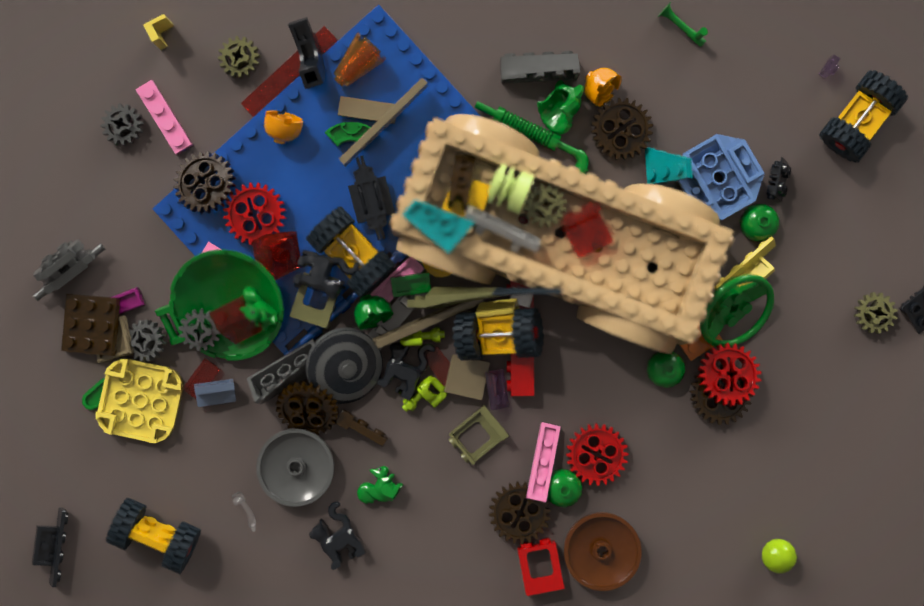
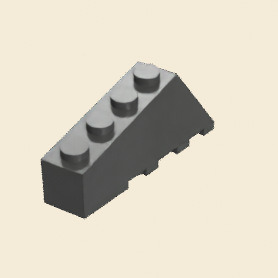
[500,51,580,83]
[247,339,315,404]

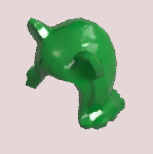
[537,80,584,135]

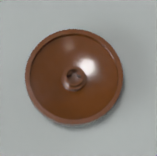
[563,512,642,591]

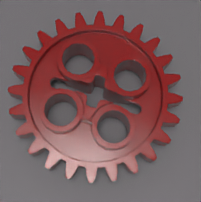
[223,182,287,245]
[698,343,762,406]
[566,423,629,486]

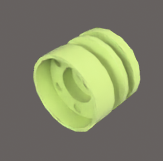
[487,163,534,214]

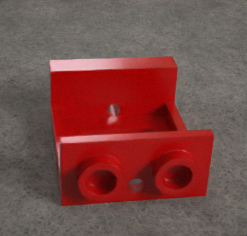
[517,538,565,596]

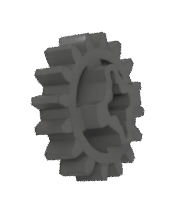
[100,103,144,146]
[178,308,222,351]
[129,320,167,361]

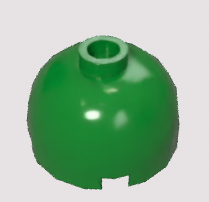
[740,204,779,242]
[354,294,394,330]
[647,351,686,388]
[547,468,583,508]

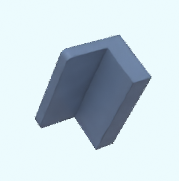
[194,379,236,407]

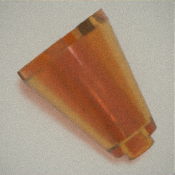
[334,32,386,86]

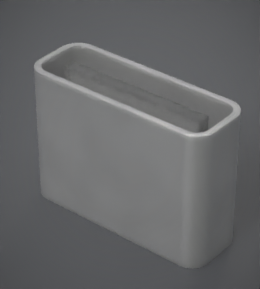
[509,287,534,308]

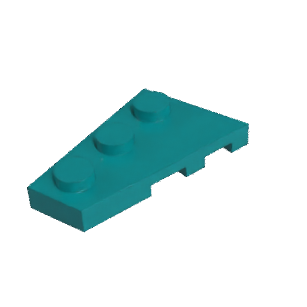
[645,147,693,185]
[402,199,475,254]

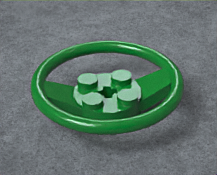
[700,274,774,348]

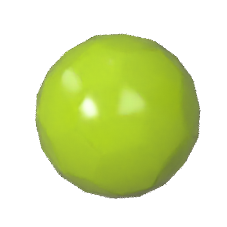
[762,539,797,574]

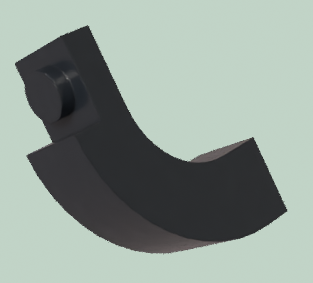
[288,17,325,89]

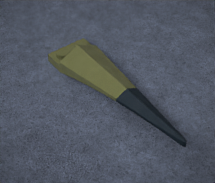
[407,287,562,309]

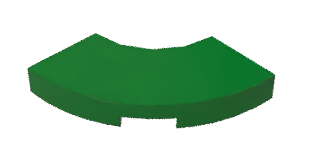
[324,122,371,147]

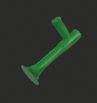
[657,2,708,47]

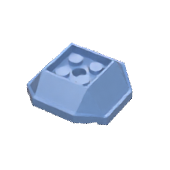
[678,134,765,220]

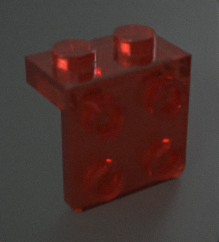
[560,202,613,258]

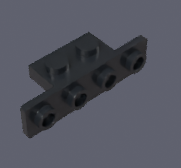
[32,507,68,587]

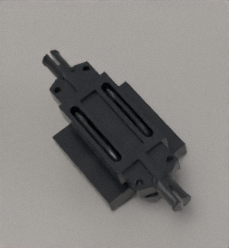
[348,156,396,241]

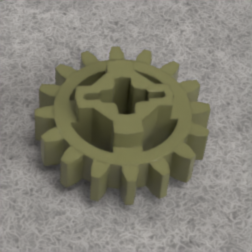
[218,36,260,79]
[523,184,567,227]
[854,292,898,334]

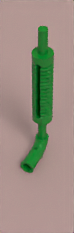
[475,101,589,174]

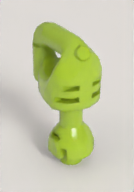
[400,327,445,346]
[402,376,447,412]

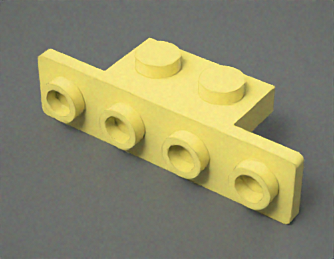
[714,236,776,291]

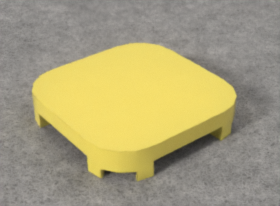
[96,359,183,443]

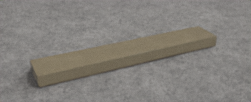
[339,78,428,167]
[372,299,484,348]

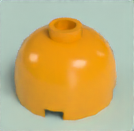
[584,67,622,107]
[264,110,304,144]

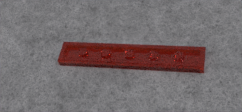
[241,26,338,117]

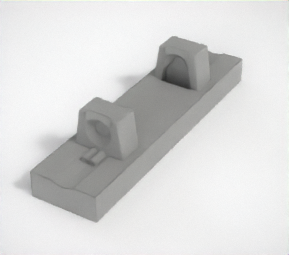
[464,204,540,253]
[368,293,426,350]

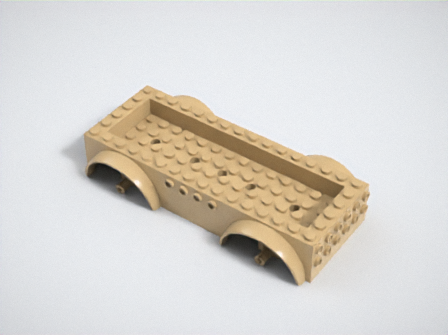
[389,114,734,354]

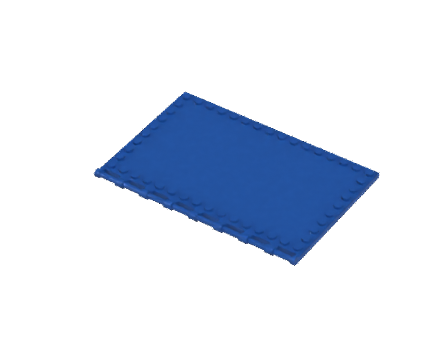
[152,4,481,356]

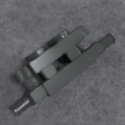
[33,239,106,301]

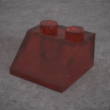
[252,231,301,280]
[209,296,263,344]

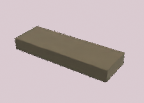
[338,96,396,124]

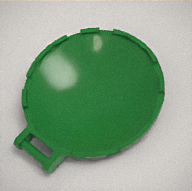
[155,249,284,361]

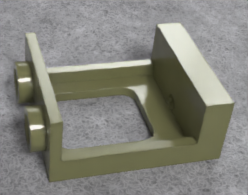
[290,270,339,329]
[448,405,509,465]

